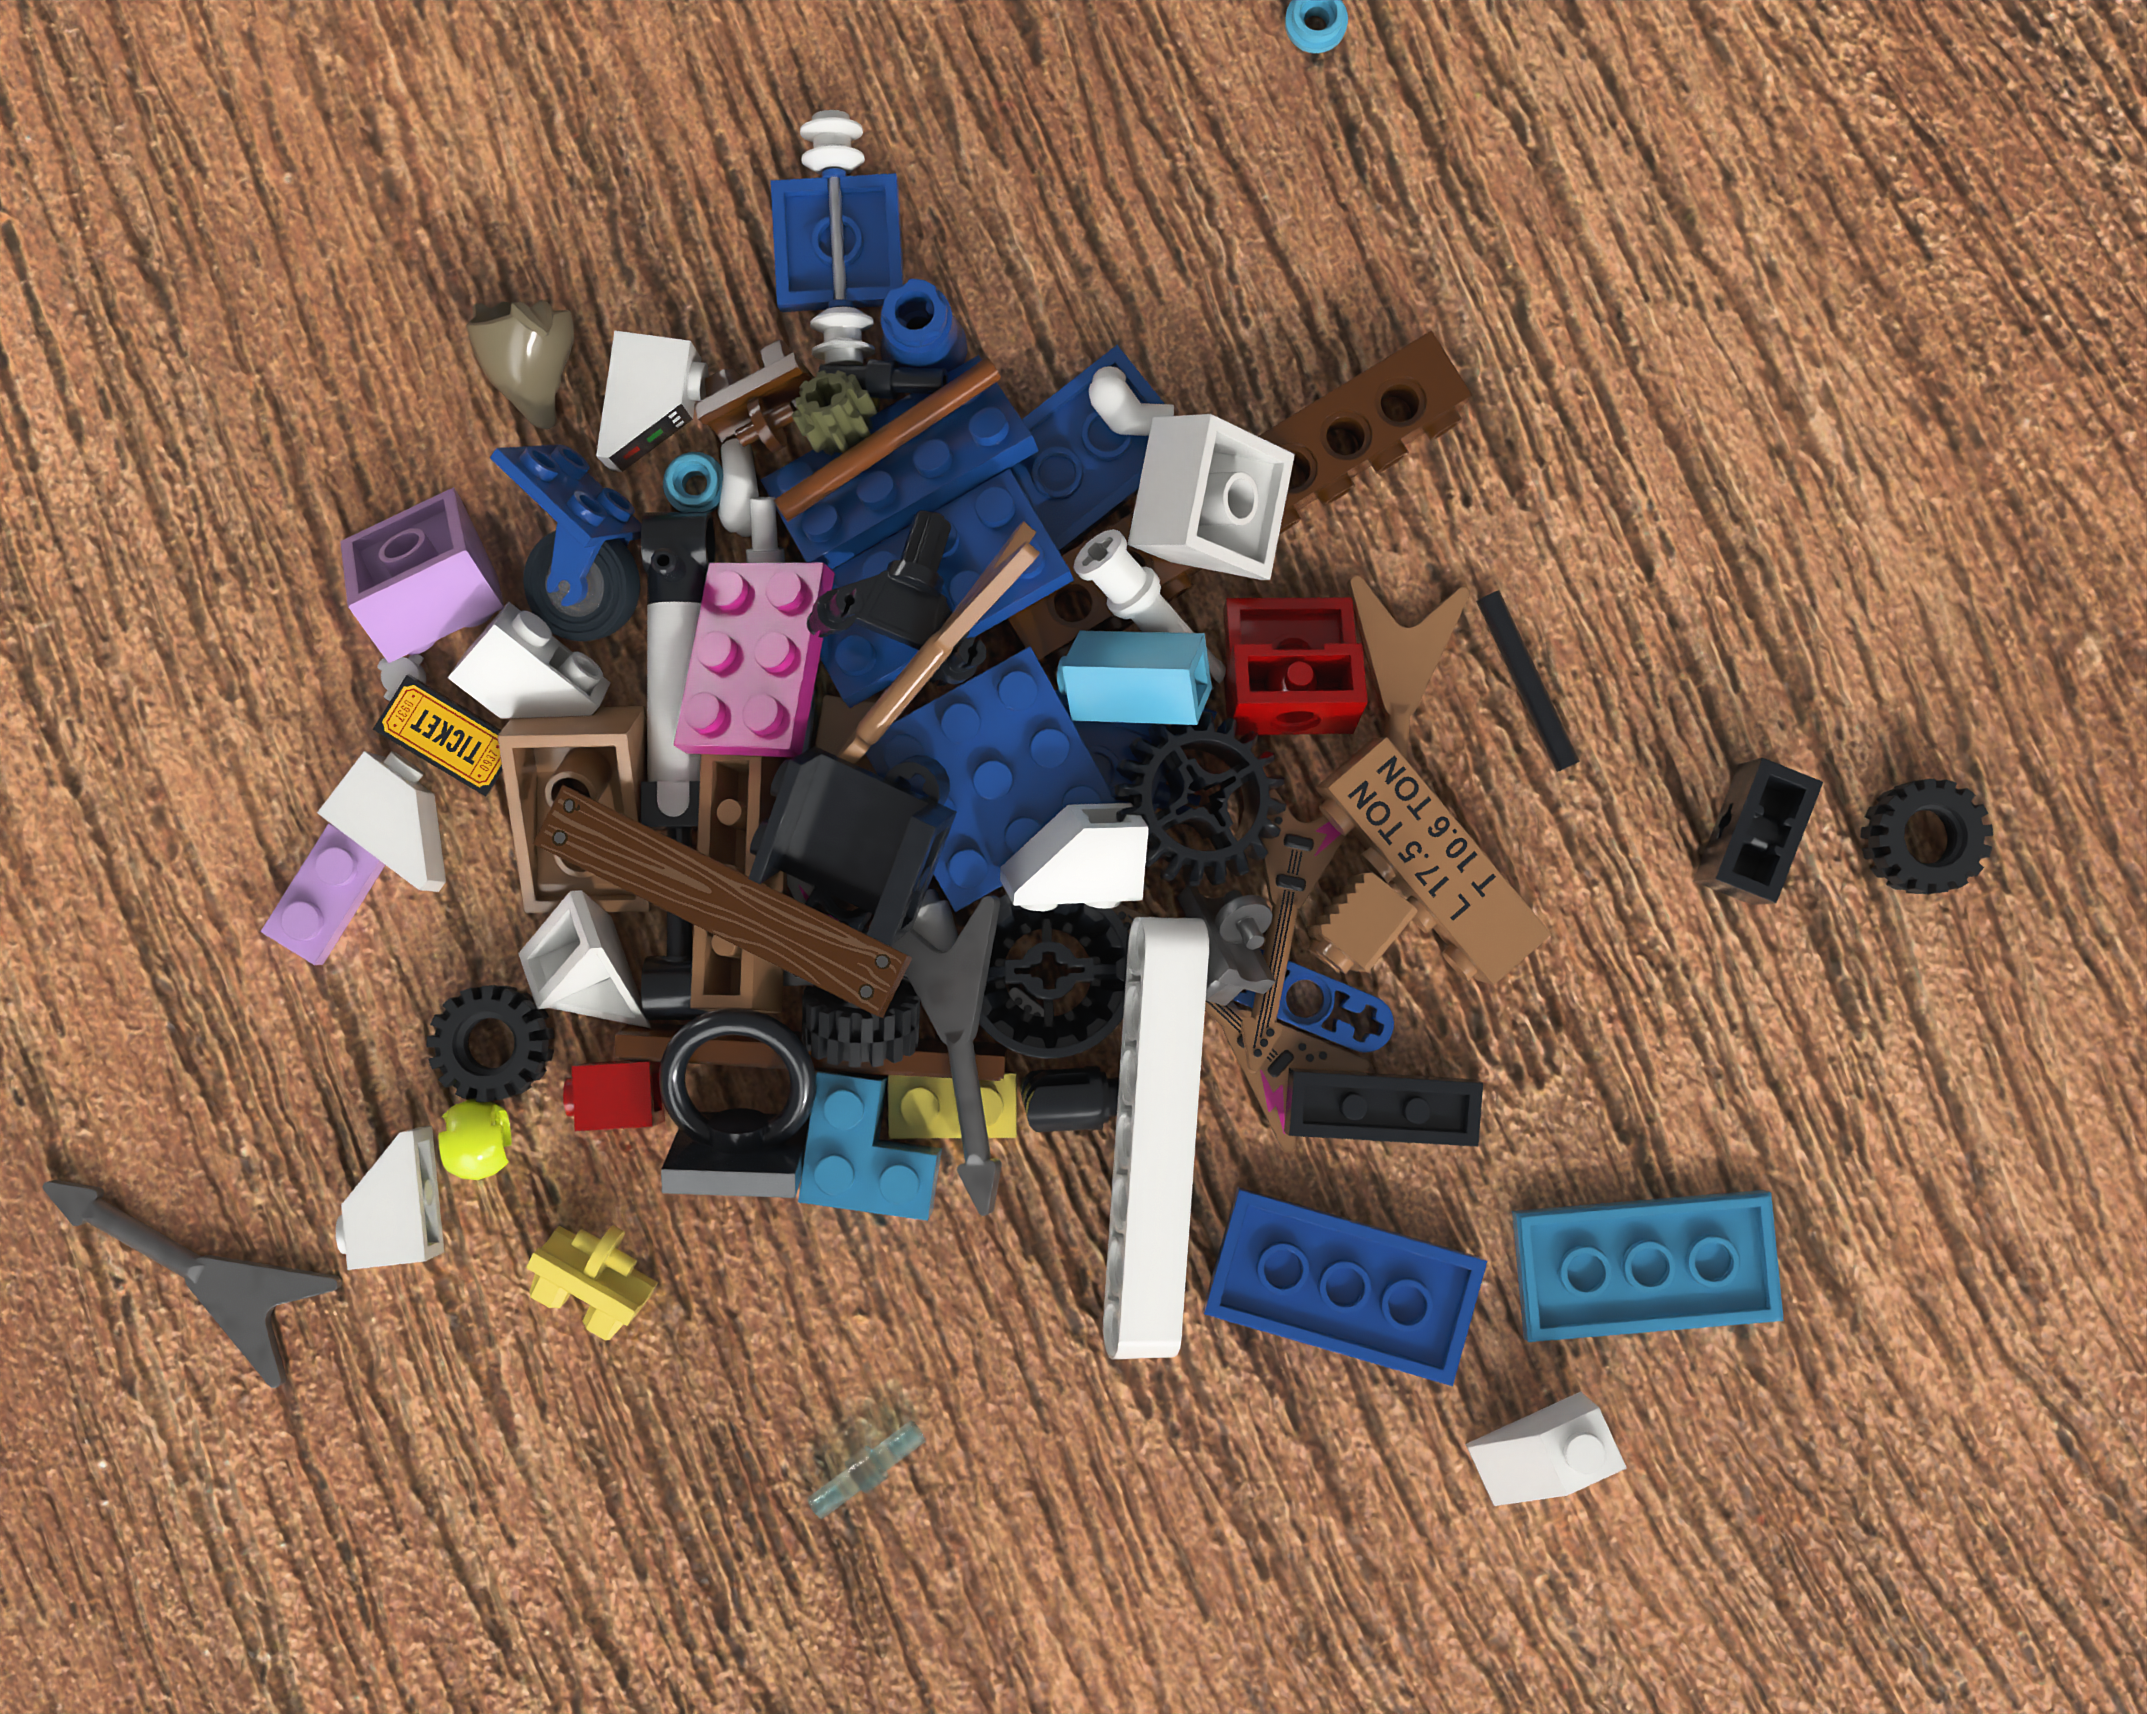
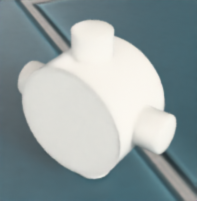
[377,654,427,701]

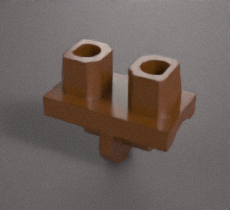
[694,340,815,452]

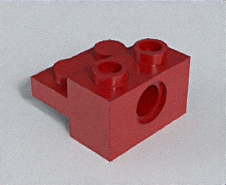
[1223,597,1368,735]

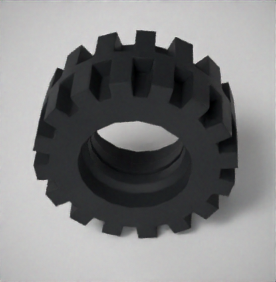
[1860,779,1993,894]

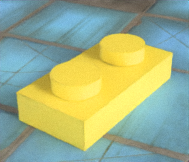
[888,1072,1017,1139]

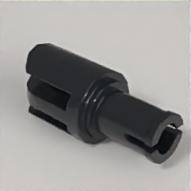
[1020,1066,1119,1132]

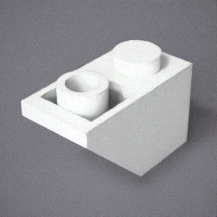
[448,602,611,719]
[1000,803,1148,911]

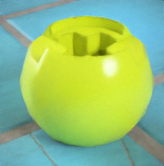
[438,1099,512,1180]

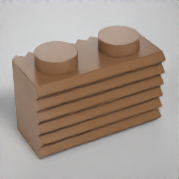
[1307,872,1418,974]

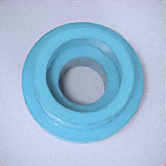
[1285,0,1348,53]
[663,452,723,512]

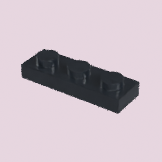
[1284,1068,1483,1147]

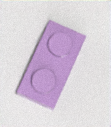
[260,823,385,965]

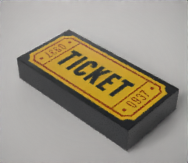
[373,675,503,797]

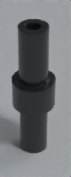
[818,359,948,399]

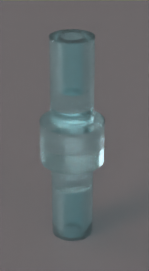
[807,1420,926,1519]

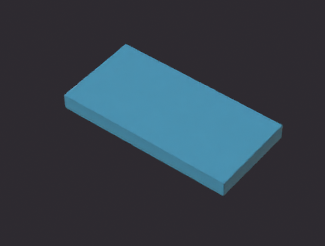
[1512,1190,1784,1342]

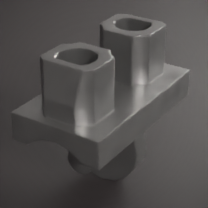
[1177,886,1276,1006]

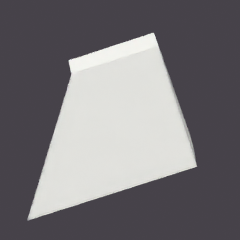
[518,890,651,1028]

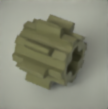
[792,370,878,456]

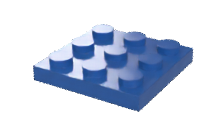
[865,647,1117,912]

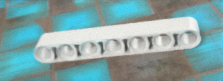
[1103,917,1209,1359]

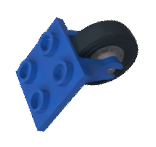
[490,444,642,641]

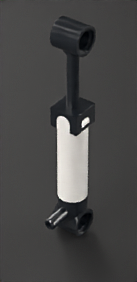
[641,512,716,1020]

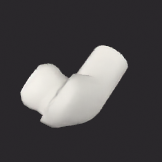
[1088,366,1174,436]
[718,438,759,537]

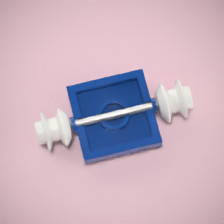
[770,110,904,365]

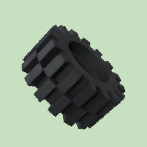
[802,980,920,1067]
[427,985,555,1102]

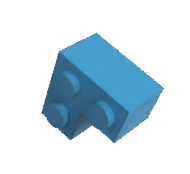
[798,1071,942,1221]

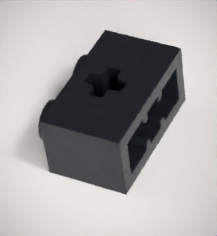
[1693,758,1823,905]

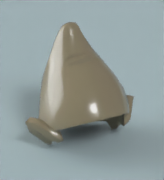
[466,300,574,429]

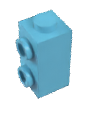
[1057,631,1212,725]

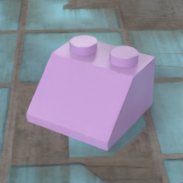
[340,487,504,663]

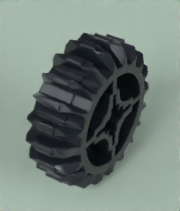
[1111,711,1287,887]

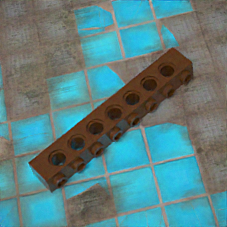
[1005,330,1472,671]

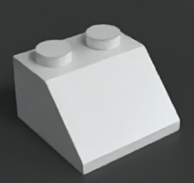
[1127,414,1295,580]

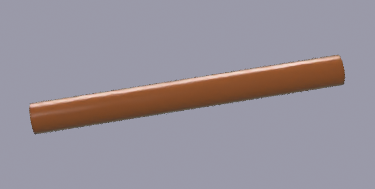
[773,357,1001,522]

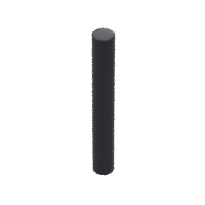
[1476,590,1580,772]

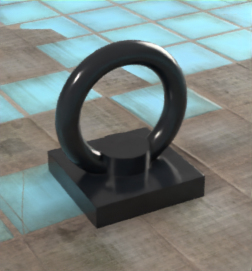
[659,1008,817,1198]

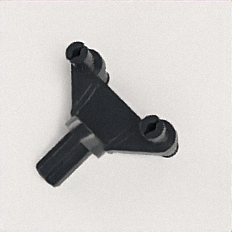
[806,510,986,686]

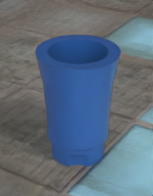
[880,279,967,373]

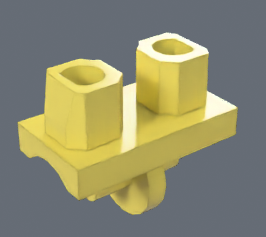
[526,1225,658,1340]

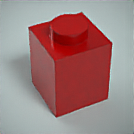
[563,1060,665,1131]

